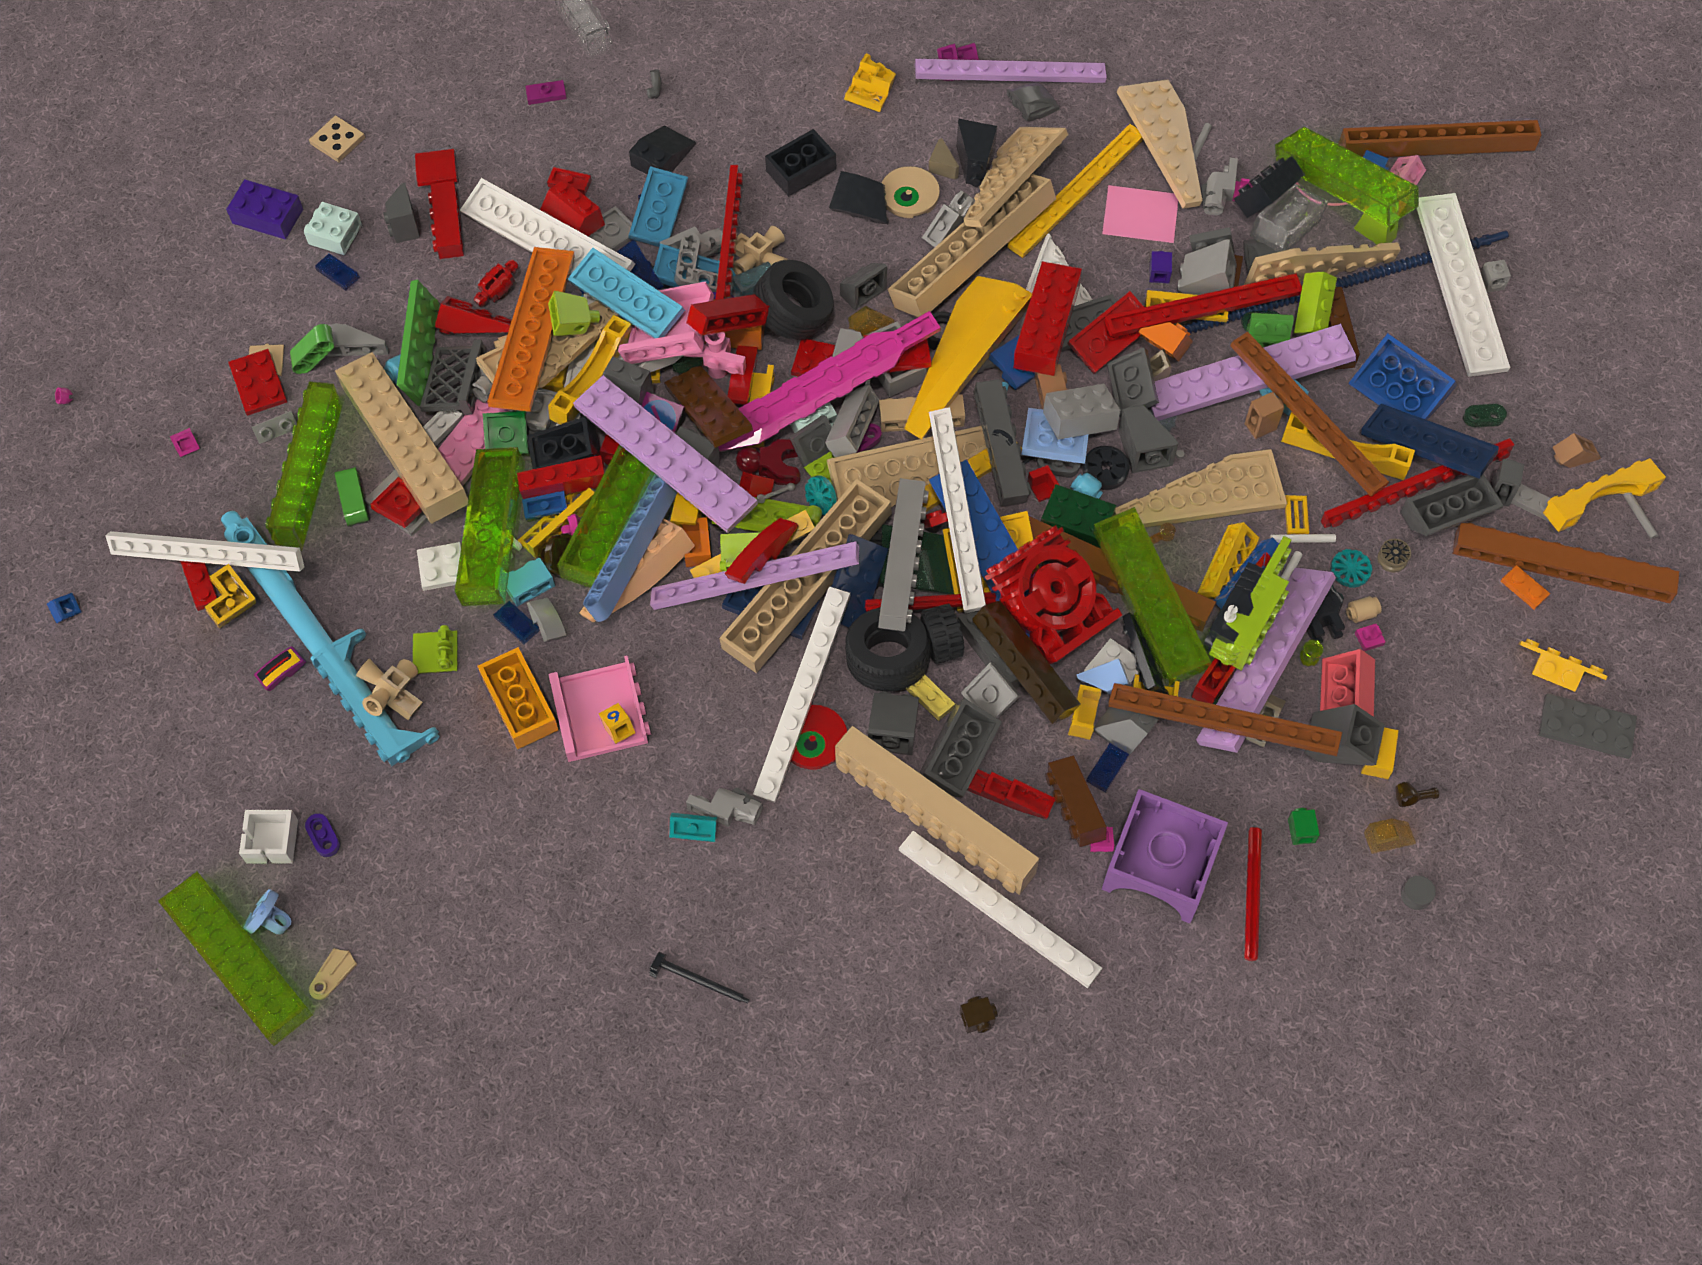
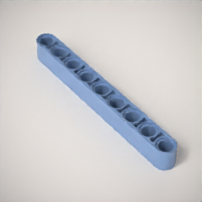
[583,474,678,622]

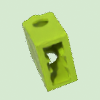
[1354,202,1399,245]
[548,291,600,336]

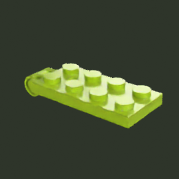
[712,497,822,532]

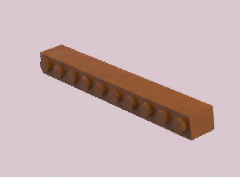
[1338,120,1542,159]
[1018,511,1216,632]
[1452,523,1680,603]

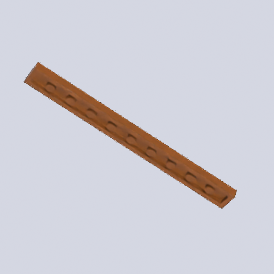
[1230,332,1389,496]
[1109,683,1342,756]

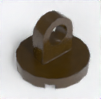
[538,533,580,577]

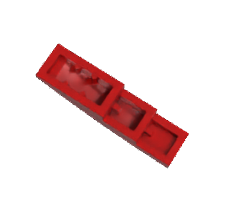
[727,345,759,404]
[725,518,799,584]
[967,769,1055,819]

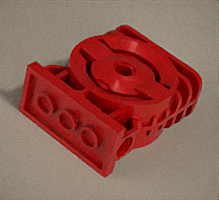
[984,525,1122,664]

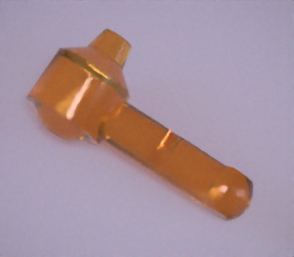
[1134,523,1176,552]

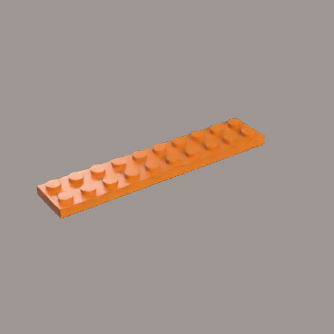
[487,247,575,412]

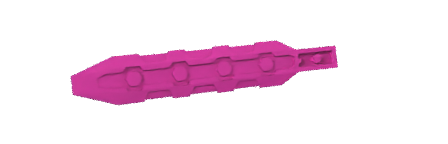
[718,311,941,452]

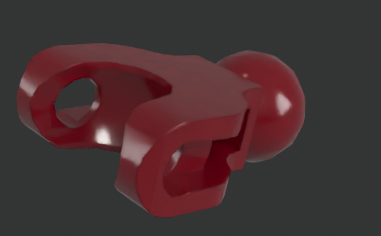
[735,439,801,485]

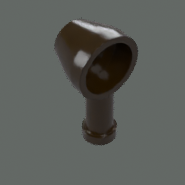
[1396,782,1439,807]

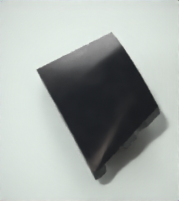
[829,171,889,225]

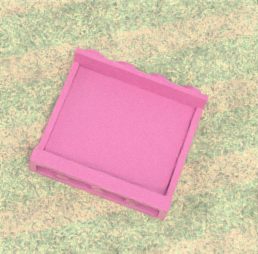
[618,282,714,364]
[549,656,651,762]

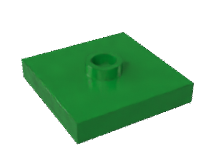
[482,411,528,456]

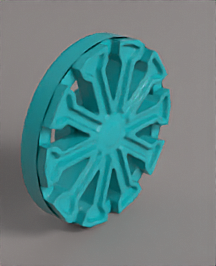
[805,475,837,515]
[1330,549,1372,588]

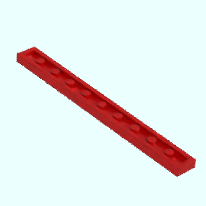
[715,165,743,300]
[1104,273,1302,338]
[1320,438,1514,528]

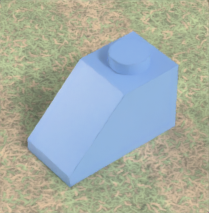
[1077,658,1131,694]

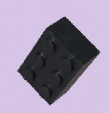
[765,129,836,197]
[1234,156,1305,218]

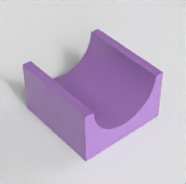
[1102,789,1228,923]

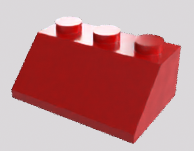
[540,179,605,236]

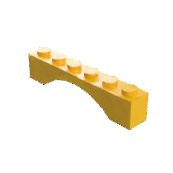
[548,315,632,424]
[1281,412,1415,480]
[1543,458,1666,532]

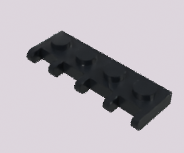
[1122,612,1169,695]

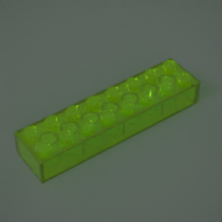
[1275,127,1419,226]
[266,381,343,551]
[557,444,655,588]
[454,447,524,606]
[1094,507,1211,687]
[158,871,313,1046]

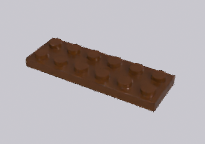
[664,366,753,448]

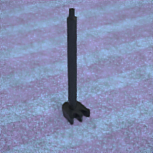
[649,952,750,1004]

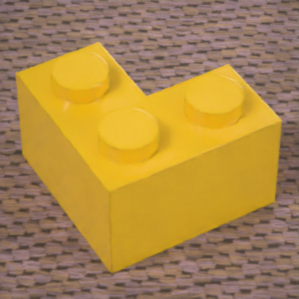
[205,563,256,629]

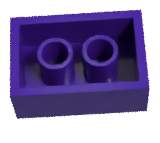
[226,179,304,240]

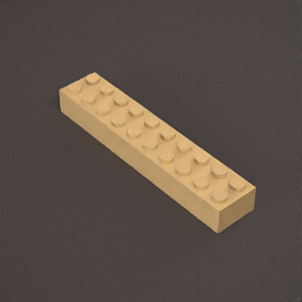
[888,174,1056,317]
[335,352,469,524]
[719,479,892,673]
[835,726,1039,895]

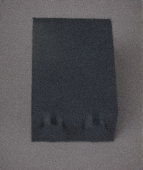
[956,119,997,187]

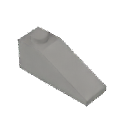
[327,323,389,356]

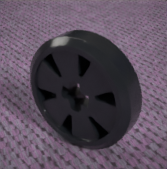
[1082,446,1130,490]

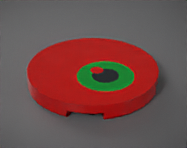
[791,705,847,770]

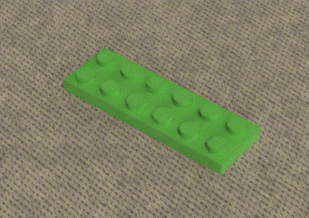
[397,280,439,406]

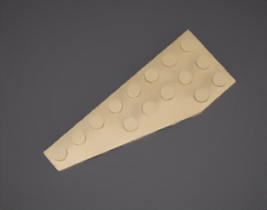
[1117,80,1202,209]
[963,127,1068,228]
[1244,242,1401,285]
[476,301,621,389]
[827,426,987,507]
[1115,449,1287,531]

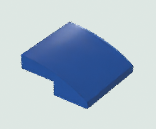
[989,335,1035,390]
[522,491,568,520]

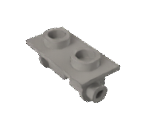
[252,411,299,444]

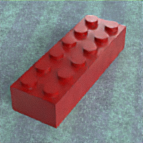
[1014,261,1082,376]

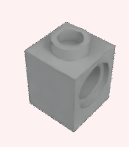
[1481,260,1511,292]

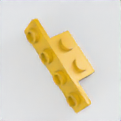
[1519,638,1608,692]

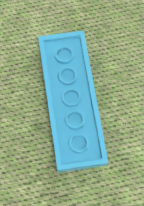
[568,248,685,339]

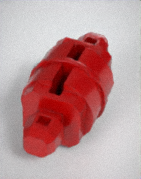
[474,260,519,307]

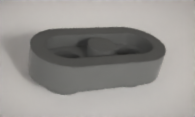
[1037,457,1080,477]

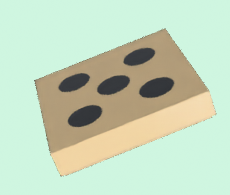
[309,115,365,162]

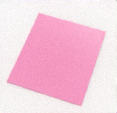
[1102,185,1178,243]

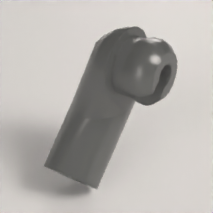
[647,69,662,99]

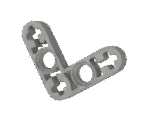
[674,232,734,292]

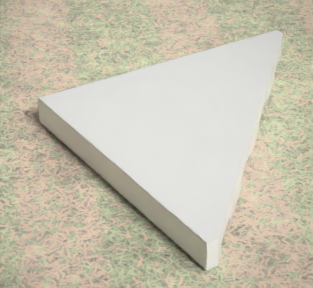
[1026,233,1092,306]

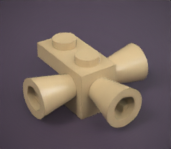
[732,226,788,279]
[356,658,423,720]

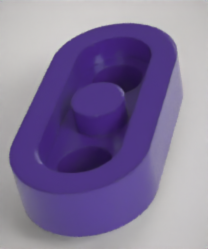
[305,813,340,857]

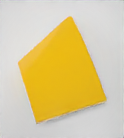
[844,53,896,112]

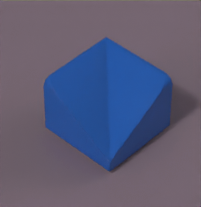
[47,593,81,623]

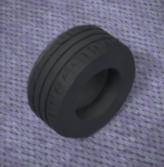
[753,260,834,340]
[845,607,930,692]

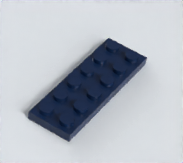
[1361,404,1499,479]

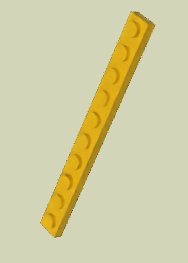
[1007,124,1143,258]

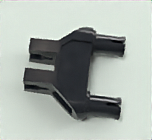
[1306,584,1345,645]

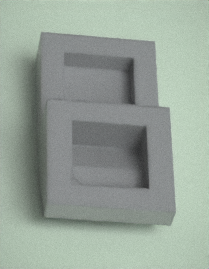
[527,598,566,642]

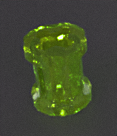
[1299,640,1323,667]

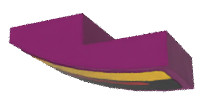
[254,646,306,691]

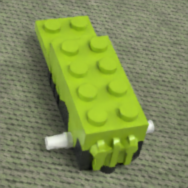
[1203,536,1292,671]

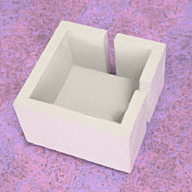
[239,810,298,863]

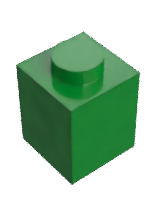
[1288,808,1320,845]

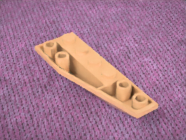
[579,518,695,622]

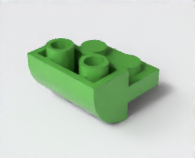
[1247,313,1294,348]

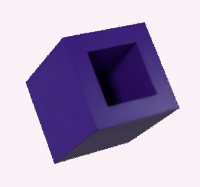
[1149,251,1172,283]

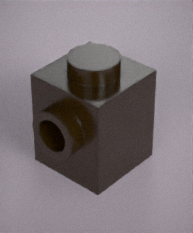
[959,996,998,1034]

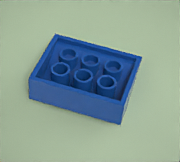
[1348,333,1457,420]

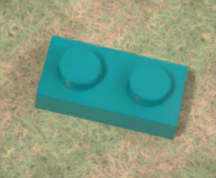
[669,813,717,842]

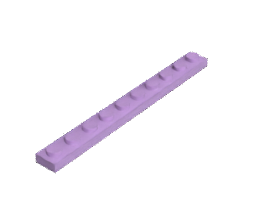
[915,59,1106,83]
[650,542,859,610]

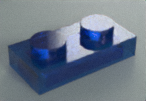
[315,253,360,291]
[493,601,540,645]
[1086,743,1129,793]

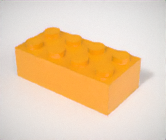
[477,647,558,750]

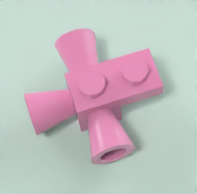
[683,332,746,379]

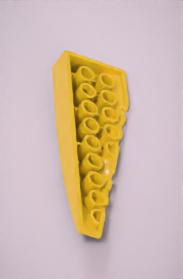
[904,276,1032,440]

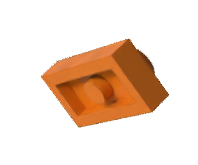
[1501,565,1550,610]

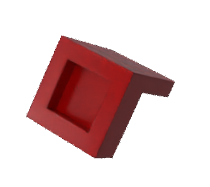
[1028,465,1059,502]
[739,471,774,499]

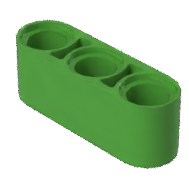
[290,324,334,374]
[335,467,369,526]

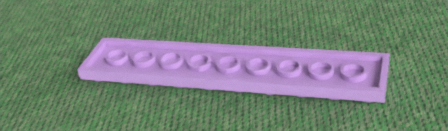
[1150,324,1356,421]
[573,375,758,533]
[1196,567,1336,753]

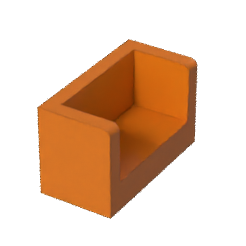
[682,517,711,567]

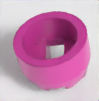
[55,387,73,404]

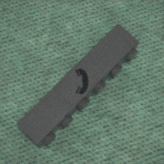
[973,379,1031,506]

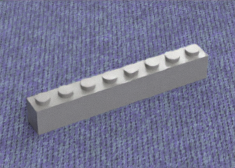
[878,478,929,631]

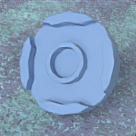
[243,889,291,934]

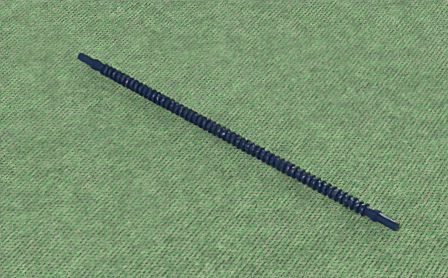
[1183,230,1509,335]

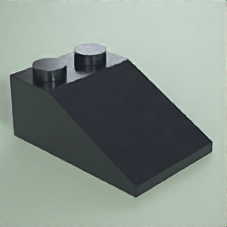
[629,126,696,174]
[527,416,600,470]

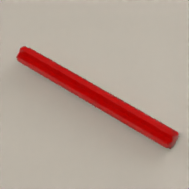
[865,592,996,612]
[1244,827,1262,961]

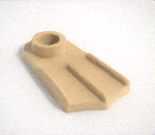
[309,948,357,1000]

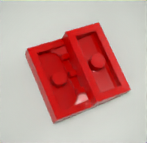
[415,149,457,187]

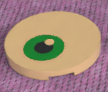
[882,166,940,218]

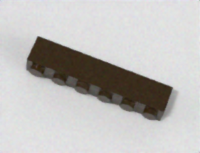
[972,600,1080,724]

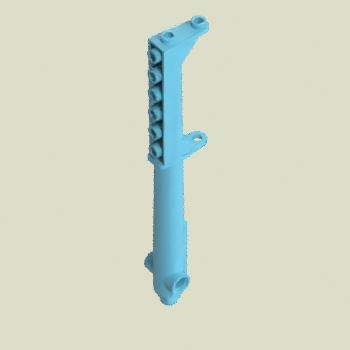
[221,511,439,766]

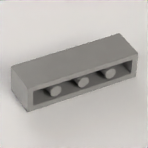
[825,385,879,457]

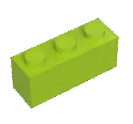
[1294,272,1337,336]

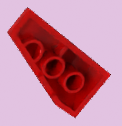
[435,296,512,334]

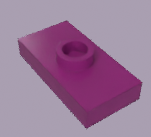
[525,80,567,105]

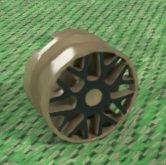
[1377,538,1411,573]

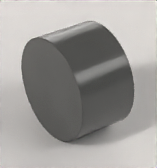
[1401,876,1436,910]

